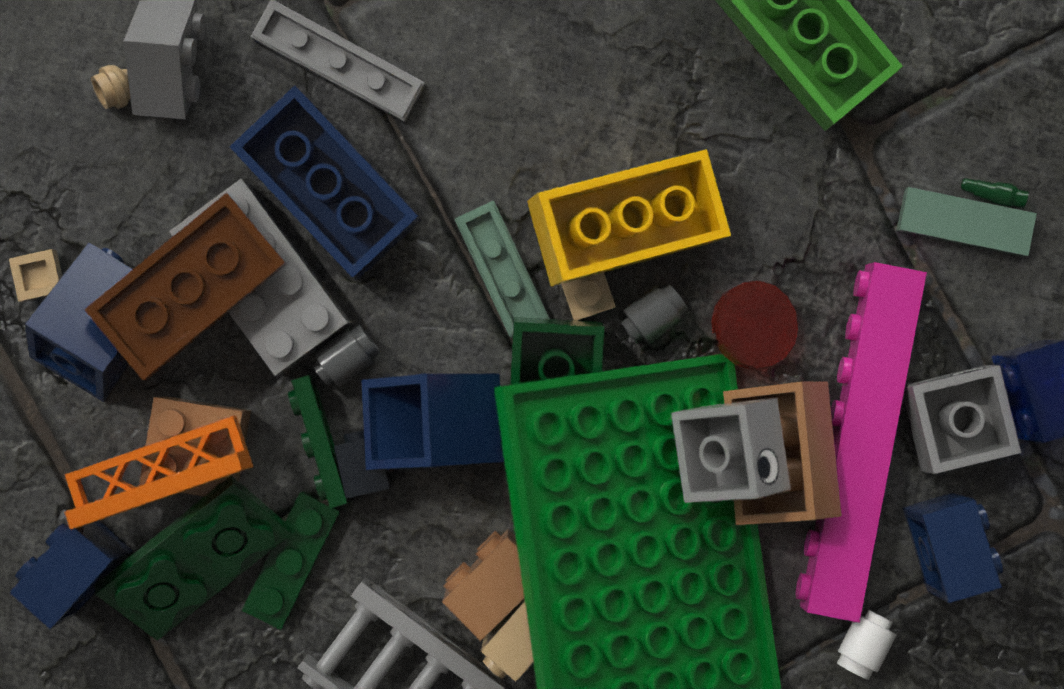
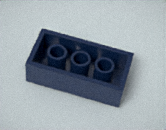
[229,85,421,280]

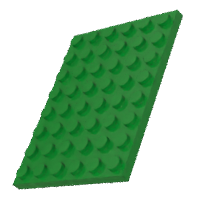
[494,352,781,689]

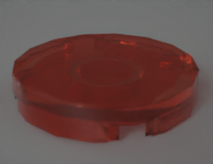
[711,281,798,369]

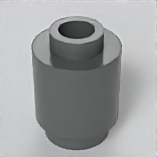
[621,282,688,345]
[312,325,381,388]

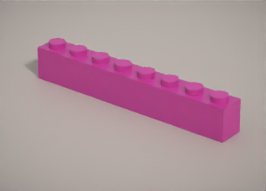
[796,262,927,623]

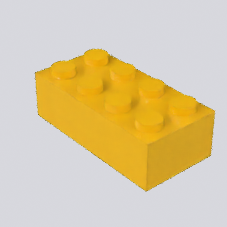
[527,149,731,287]

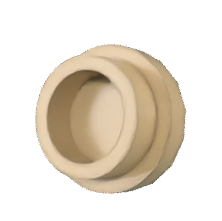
[91,65,131,109]

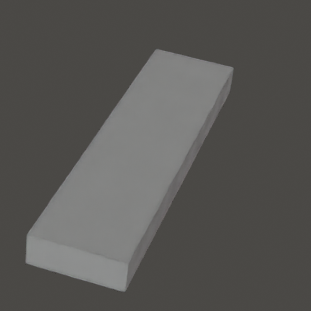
[250,0,426,123]

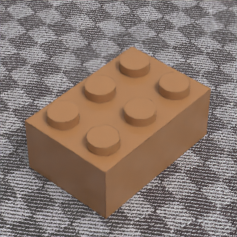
[723,382,842,525]

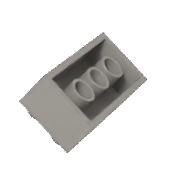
[169,178,353,376]

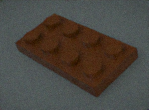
[84,192,287,380]

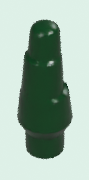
[961,178,1029,208]

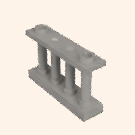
[298,576,505,689]

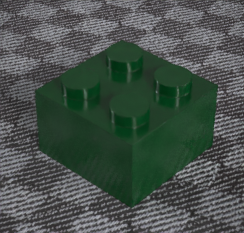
[510,317,604,385]

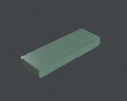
[896,187,1037,257]
[454,200,549,338]

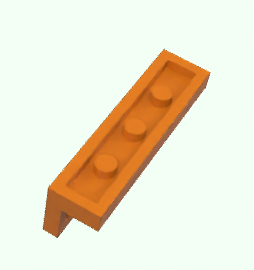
[65,415,254,529]

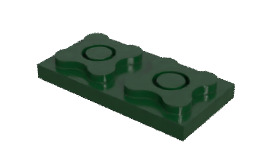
[94,475,291,641]

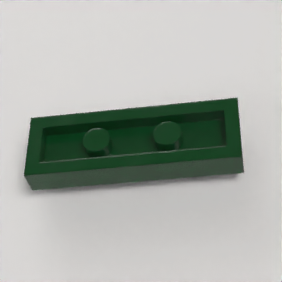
[288,375,352,509]
[241,491,341,630]

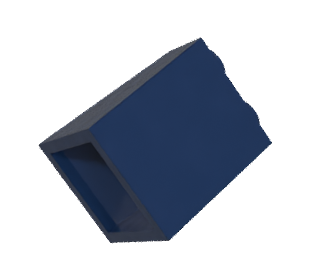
[361,373,504,470]

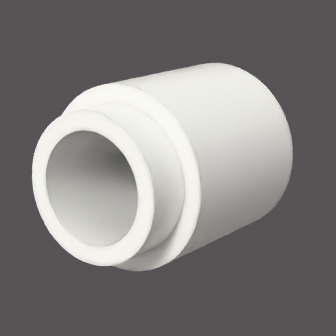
[837,610,897,680]

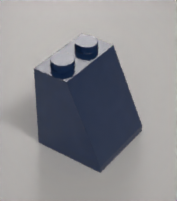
[25,243,133,402]

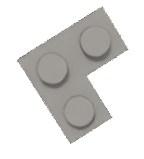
[124,0,206,120]

